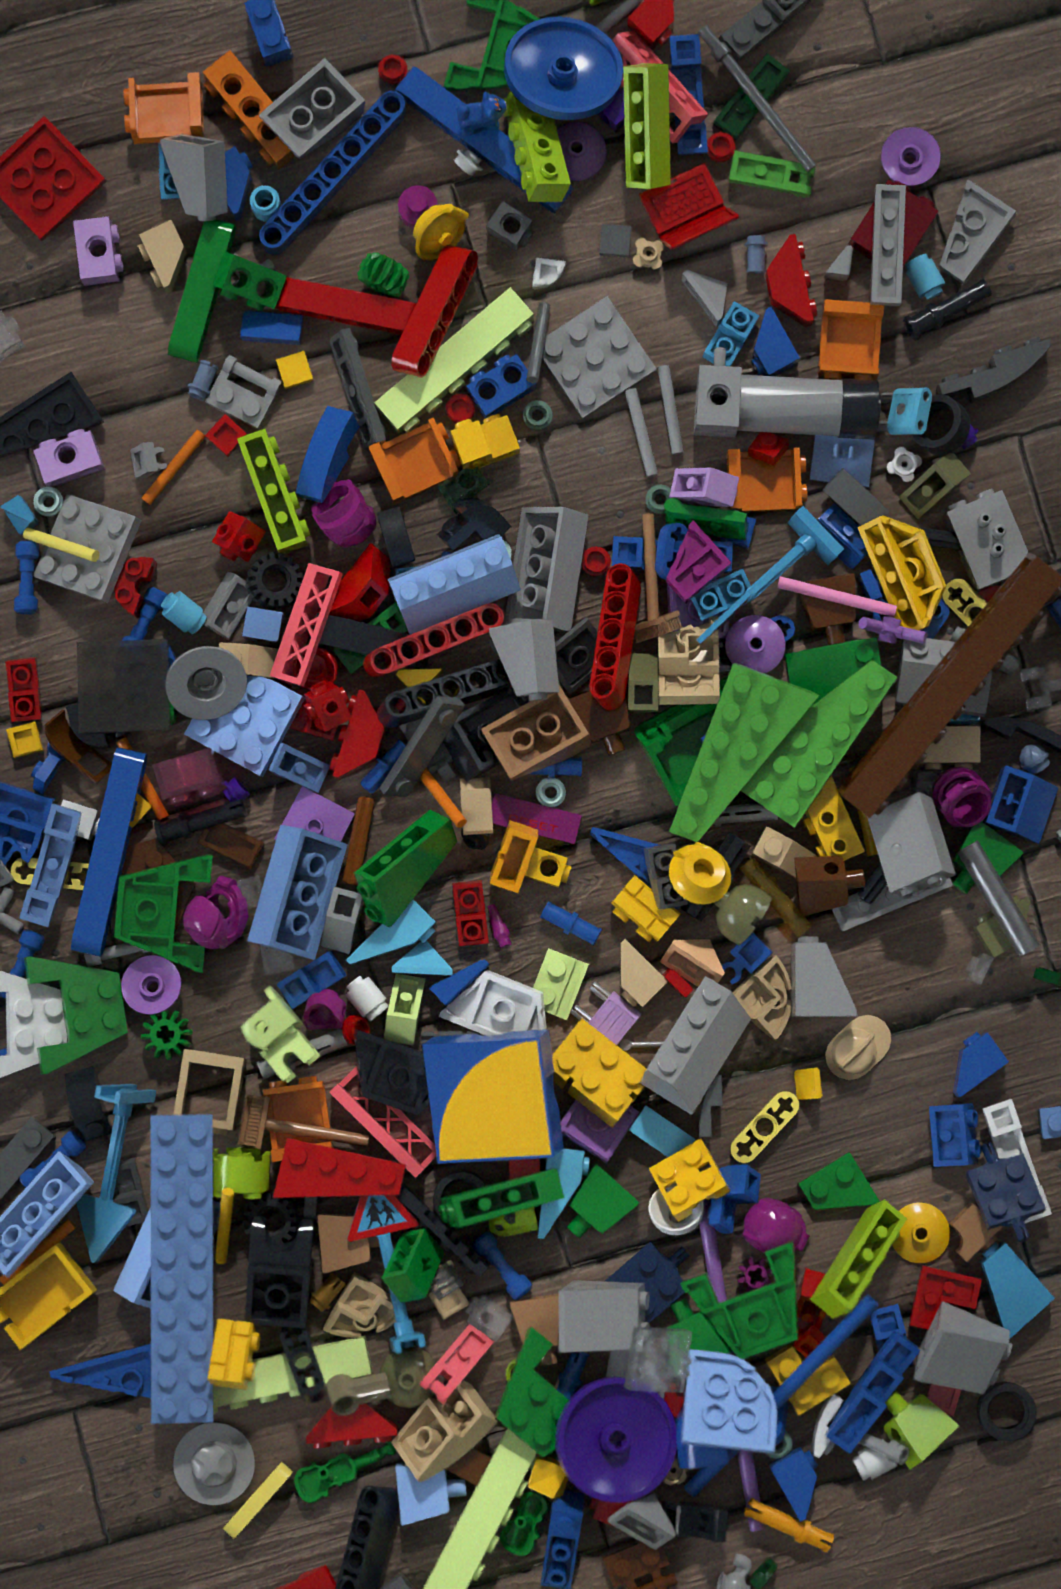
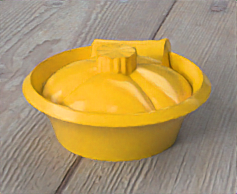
[413,204,469,261]
[669,842,731,904]

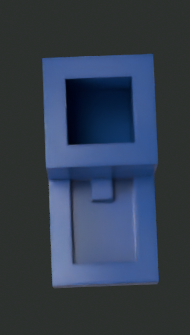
[707,1164,761,1234]

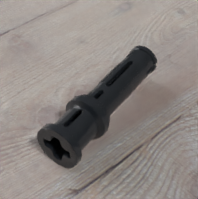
[903,279,992,341]
[154,799,247,846]

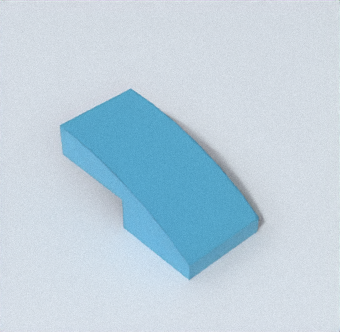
[629,1105,695,1157]

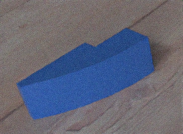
[296,406,359,503]

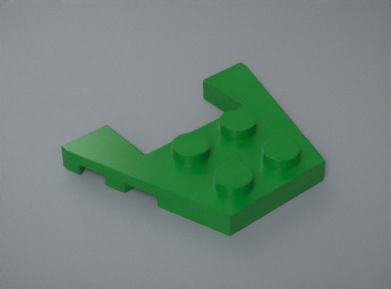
[443,0,539,91]
[114,854,213,973]
[24,956,128,1075]
[680,1241,799,1359]
[495,1327,569,1457]

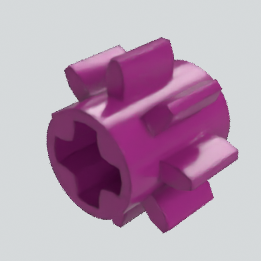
[737,1257,773,1292]

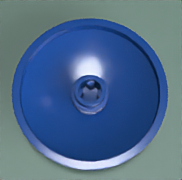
[504,17,623,120]

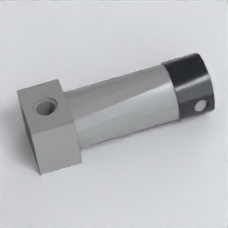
[694,347,881,440]

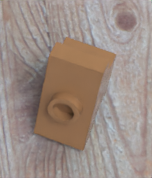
[949,1202,1003,1262]

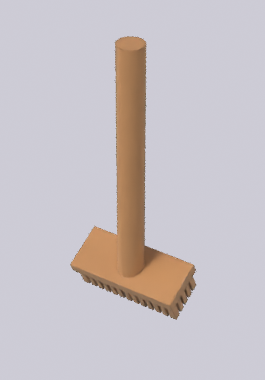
[634,514,682,643]
[238,1095,369,1149]

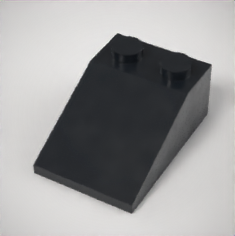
[442,687,530,782]

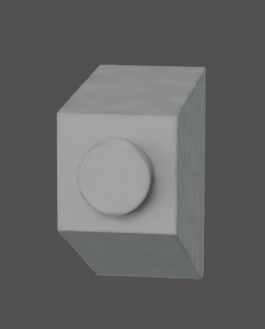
[160,134,228,221]
[489,620,559,701]

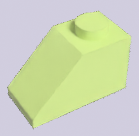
[384,973,426,1045]

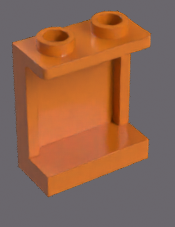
[123,72,205,144]
[818,299,884,380]
[368,417,461,505]
[726,447,807,513]
[263,1076,334,1162]

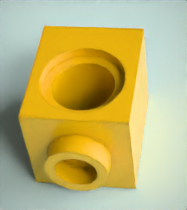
[524,847,572,888]

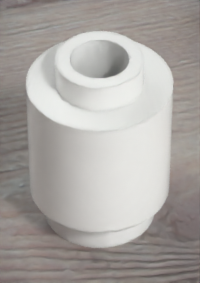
[345,976,389,1022]
[852,1439,897,1480]

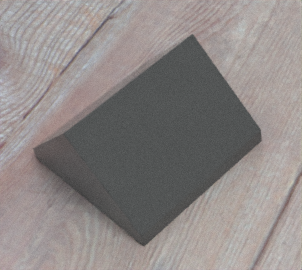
[555,617,598,695]

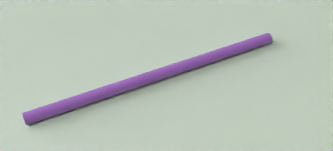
[699,1199,765,1531]

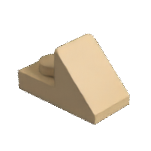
[460,777,493,835]

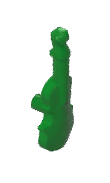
[294,1441,396,1504]
[500,1453,559,1556]

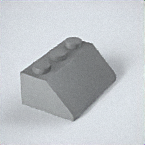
[895,638,993,717]

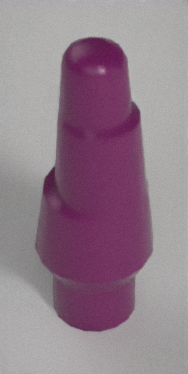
[488,904,512,949]

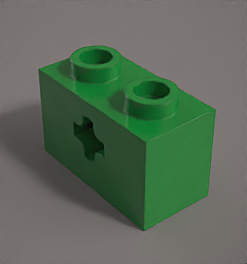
[382,1228,445,1303]

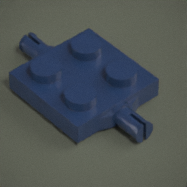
[966,1143,1046,1242]
[605,1242,690,1323]

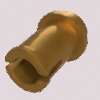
[309,1272,346,1312]

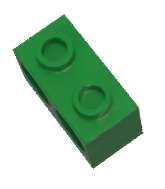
[212,252,287,311]

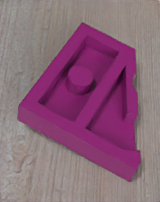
[666,521,731,604]

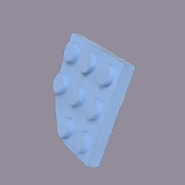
[184,676,305,777]
[681,1349,777,1454]

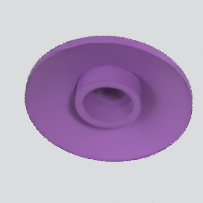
[557,122,606,181]
[881,127,941,186]
[725,615,785,674]
[121,955,182,1015]

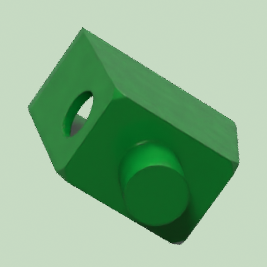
[952,821,1024,895]
[567,1164,639,1239]
[665,1298,733,1377]

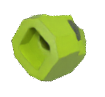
[488,1207,538,1237]

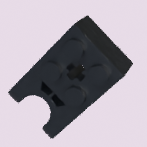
[245,1216,314,1328]

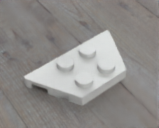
[439,970,547,1036]

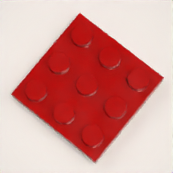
[0,116,106,241]

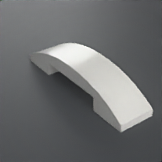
[982,1099,1052,1223]

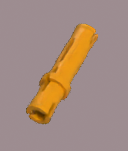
[744,1498,834,1552]

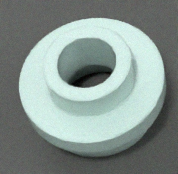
[33,487,64,517]
[536,778,566,808]

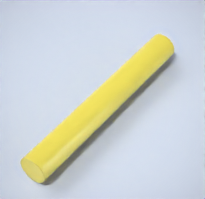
[23,527,99,562]

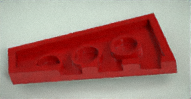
[273,1138,406,1198]

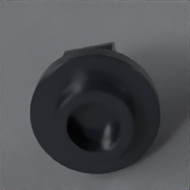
[461,827,494,850]

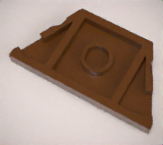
[122,838,196,937]

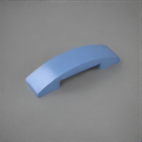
[19,803,82,927]

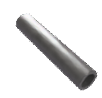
[957,840,1040,957]

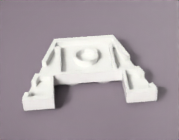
[0,971,67,1078]

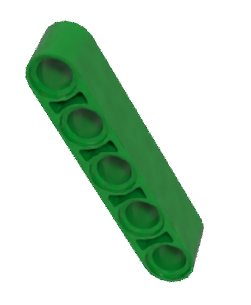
[167,219,236,363]

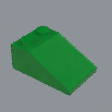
[785,637,886,707]

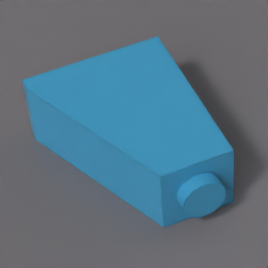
[979,1242,1055,1339]

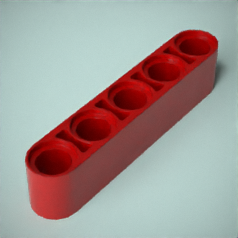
[391,245,478,378]
[275,277,416,335]
[590,563,641,710]
[363,603,504,678]

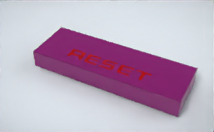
[492,793,582,845]

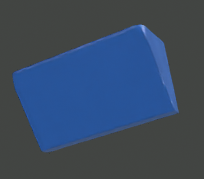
[240,311,303,345]
[817,503,868,569]

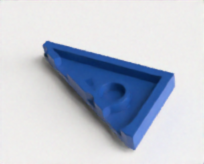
[590,827,680,910]
[50,1343,151,1398]

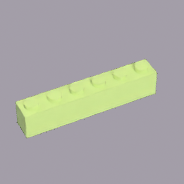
[374,287,534,434]
[213,1335,373,1414]
[423,1428,541,1589]

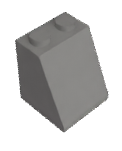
[791,937,857,1017]
[559,1280,650,1352]
[914,1301,1012,1394]

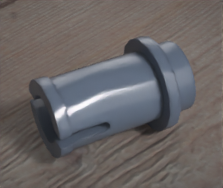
[744,235,768,274]
[187,360,218,400]

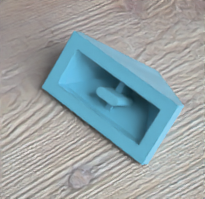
[392,941,453,976]

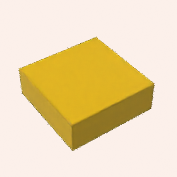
[276,351,314,389]
[6,721,44,759]

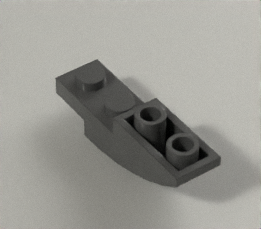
[719,0,811,61]
[936,337,1051,403]

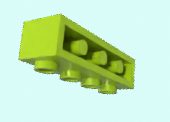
[623,63,671,189]
[503,90,571,202]
[237,429,311,554]
[810,1199,907,1319]

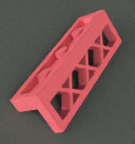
[612,31,708,143]
[269,563,343,687]
[329,1066,437,1178]

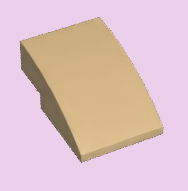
[391,1380,498,1482]

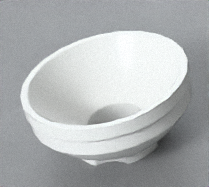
[649,1183,704,1235]

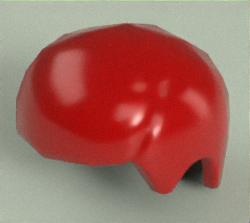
[293,647,339,691]

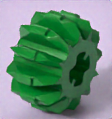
[357,252,410,298]
[141,1010,193,1060]

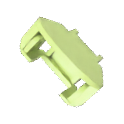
[241,986,321,1083]

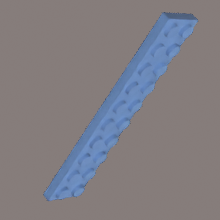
[151,1114,213,1424]

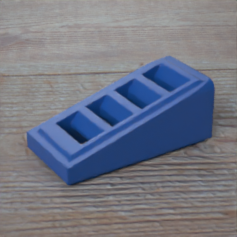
[429,959,490,1005]

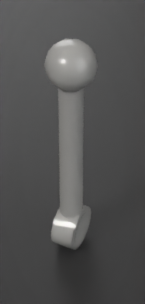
[620,1039,663,1051]

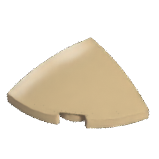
[732,955,792,1040]
[323,1272,396,1338]

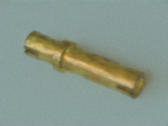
[739,857,812,937]

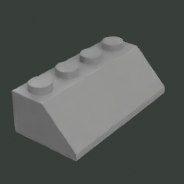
[504,507,589,632]
[640,976,751,1115]

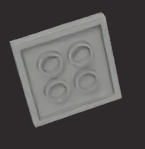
[542,296,657,420]
[33,494,142,603]

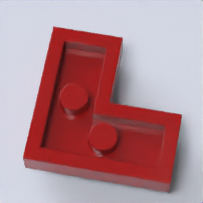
[908,1265,982,1330]

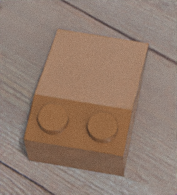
[481,685,591,780]

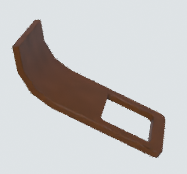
[44,709,112,783]

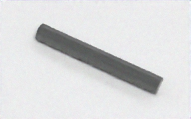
[526,302,550,383]

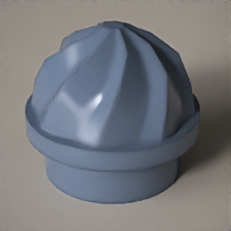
[1020,744,1050,774]

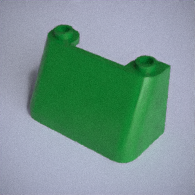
[634,676,728,806]

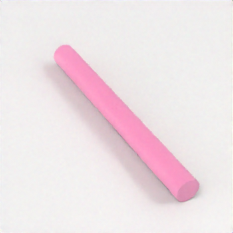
[777,576,897,617]

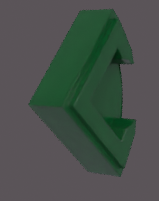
[1033,967,1061,988]
[749,1557,778,1589]

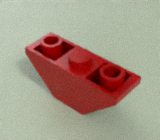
[765,234,817,327]
[315,543,391,622]
[329,690,386,780]
[305,1402,399,1449]

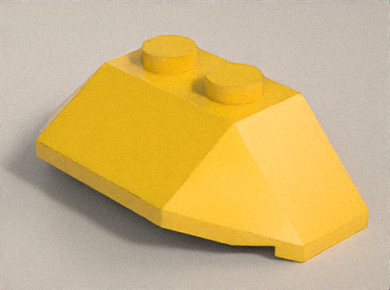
[858,515,946,630]

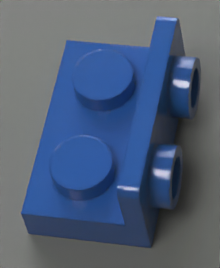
[929,1103,981,1167]

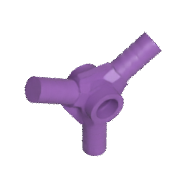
[859,616,927,644]

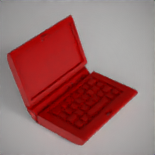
[639,163,739,251]

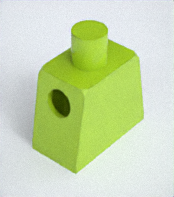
[883,1390,959,1469]

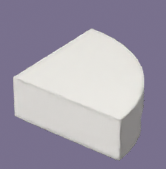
[532,258,566,289]

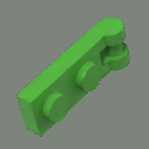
[729,150,816,198]

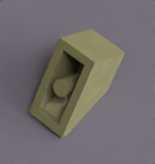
[899,452,971,519]

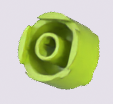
[213,1147,271,1199]

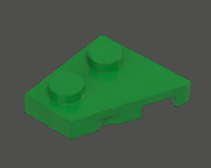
[797,1152,880,1210]

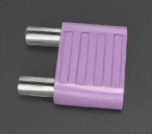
[570,982,641,1045]

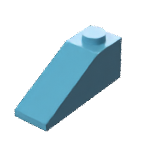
[346,899,436,965]
[538,1148,589,1239]

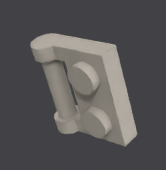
[205,355,283,430]

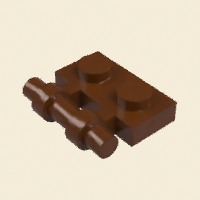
[602,1541,678,1589]

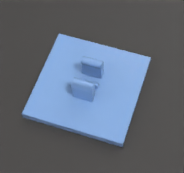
[810,435,875,487]

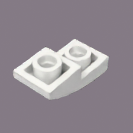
[812,1394,843,1458]

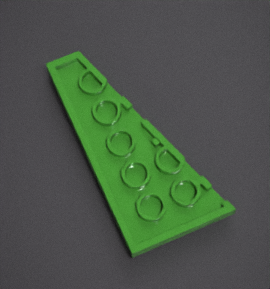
[741,660,898,828]
[669,662,819,842]

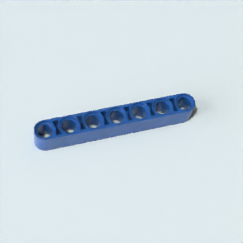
[395,66,574,213]
[259,91,406,255]
[71,747,148,957]

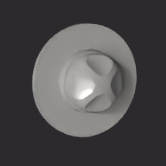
[165,646,247,720]
[173,1422,255,1505]

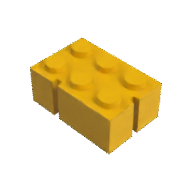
[552,1019,646,1128]
[0,1242,97,1350]

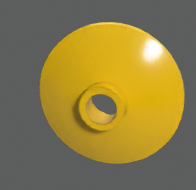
[892,1202,950,1263]

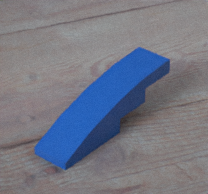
[825,1330,921,1454]

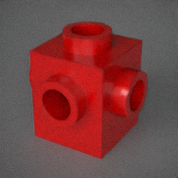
[212,511,266,562]
[304,681,352,732]

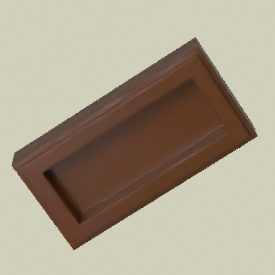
[197,823,264,870]

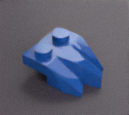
[0,782,55,865]

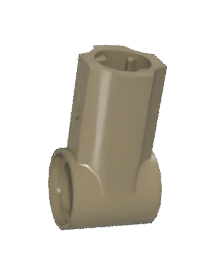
[326,1372,391,1416]

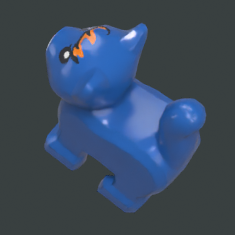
[457,92,507,136]

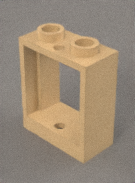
[173,1049,246,1135]

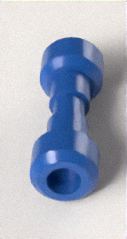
[14,541,40,615]
[119,587,168,658]
[0,929,45,999]
[20,1131,86,1188]
[472,1231,532,1300]

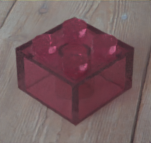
[152,748,226,807]

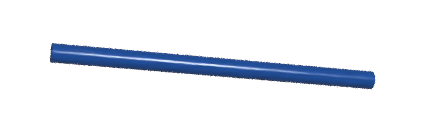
[684,1295,878,1497]

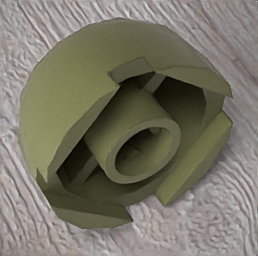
[715,884,772,945]
[379,1346,439,1408]

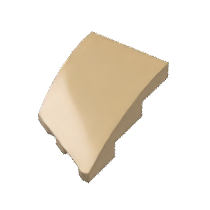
[658,616,720,705]

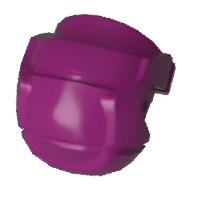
[311,479,376,548]
[932,766,994,828]
[183,876,249,949]
[743,1197,810,1253]

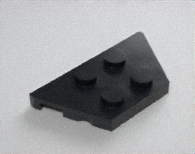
[354,1029,430,1115]

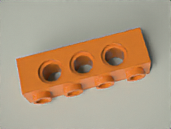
[203,50,296,170]

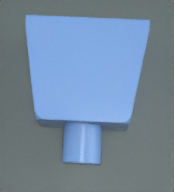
[395,1462,467,1525]

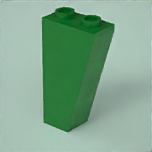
[354,810,458,928]
[438,1168,564,1228]

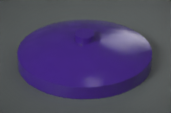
[555,1377,677,1502]

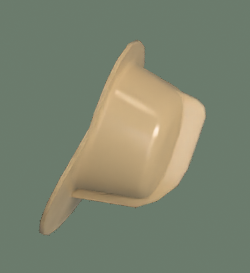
[825,1015,891,1080]

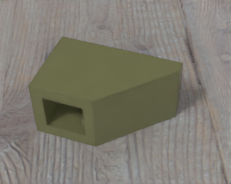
[627,653,659,714]
[972,895,1031,959]

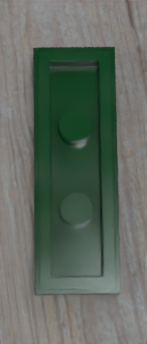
[712,53,790,142]

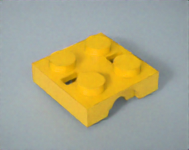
[649,1138,730,1222]

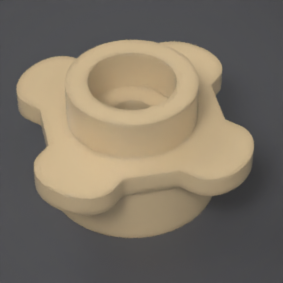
[633,238,665,270]

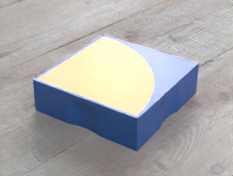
[422,1029,564,1164]

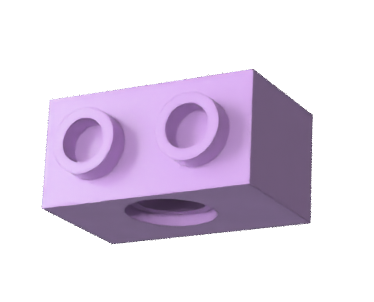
[73,216,123,286]
[33,429,105,487]
[669,468,739,507]

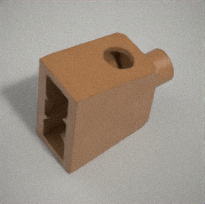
[318,1213,380,1273]
[510,1293,559,1366]

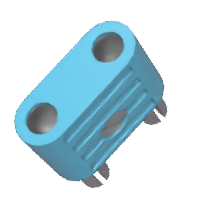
[876,388,932,435]

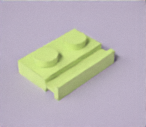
[533,948,589,1020]

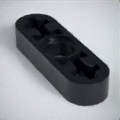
[280,1327,327,1403]

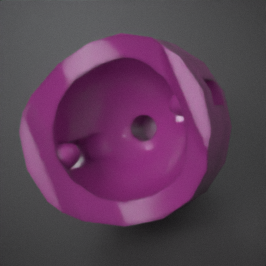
[398,185,437,229]
[302,989,347,1030]

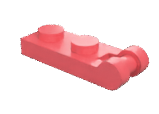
[419,1323,494,1404]

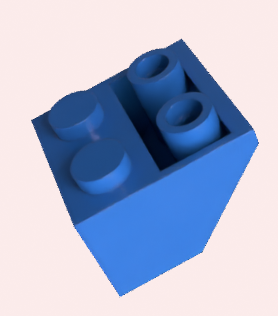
[983,765,1059,844]

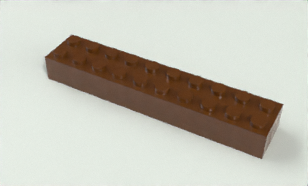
[838,553,1061,818]

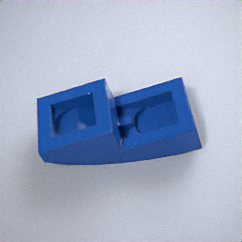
[277,950,347,1009]
[869,1304,914,1368]

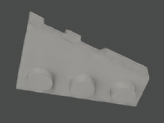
[939,180,1016,285]

